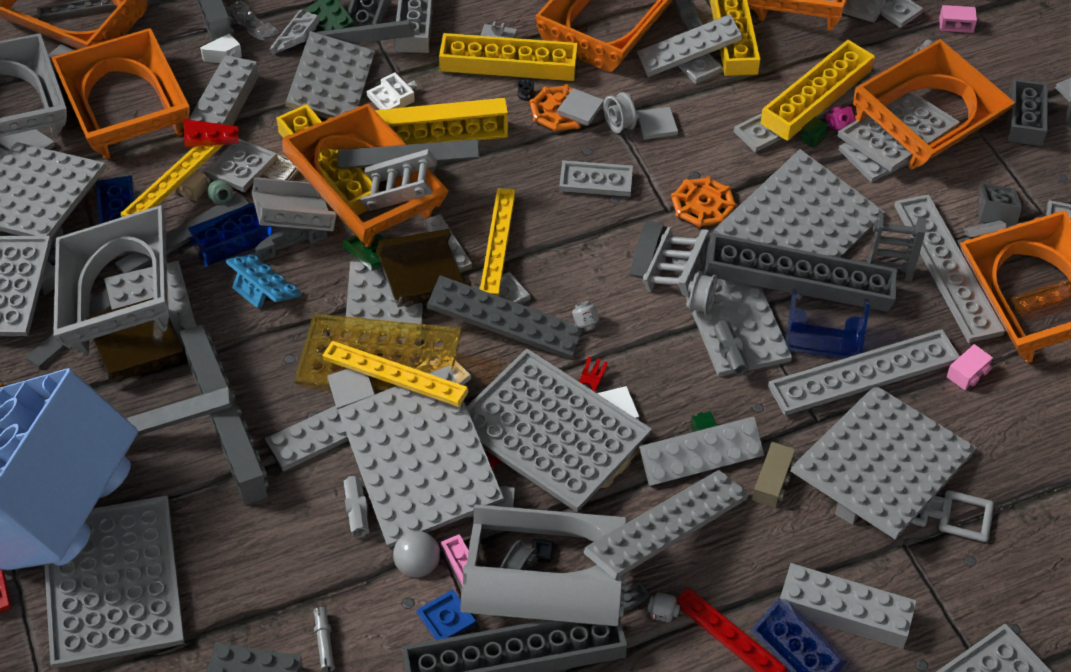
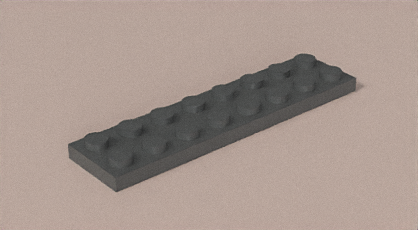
[427,275,582,360]

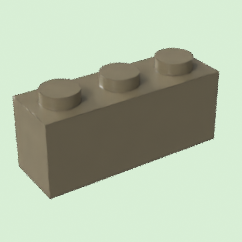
[752,442,797,508]

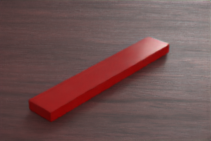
[676,587,787,672]

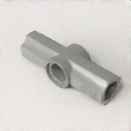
[343,476,369,538]

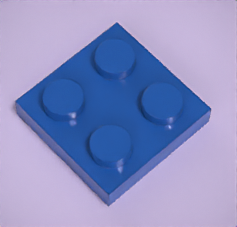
[416,589,476,640]

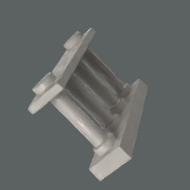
[360,149,437,211]
[643,227,711,296]

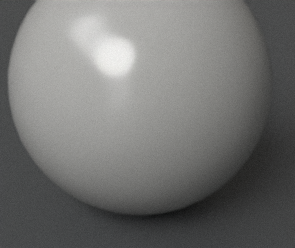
[393,531,440,578]

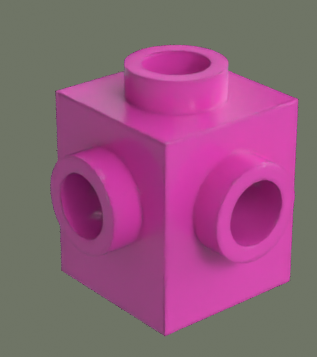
[825,106,855,132]

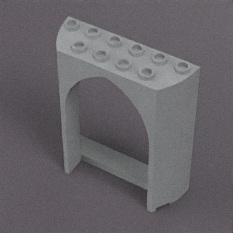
[0,33,67,139]
[53,205,169,356]
[460,504,626,626]

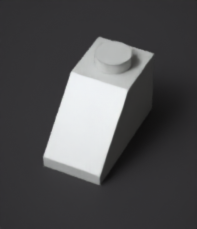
[200,34,242,63]

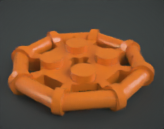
[529,84,582,132]
[670,176,738,228]

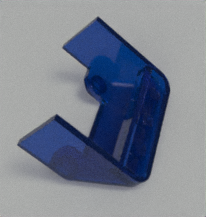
[785,288,870,359]

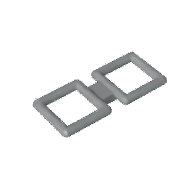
[910,490,994,542]

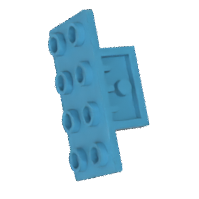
[226,254,302,308]

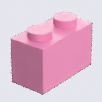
[939,5,977,33]
[947,344,993,390]

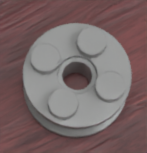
[603,92,639,133]
[686,271,717,316]

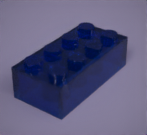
[95,175,136,224]
[188,202,272,267]
[750,598,849,672]

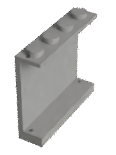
[252,177,336,231]

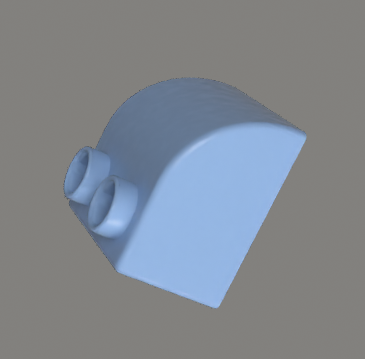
[0,368,138,570]

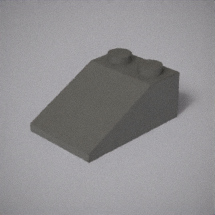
[347,0,392,27]
[978,182,1022,227]

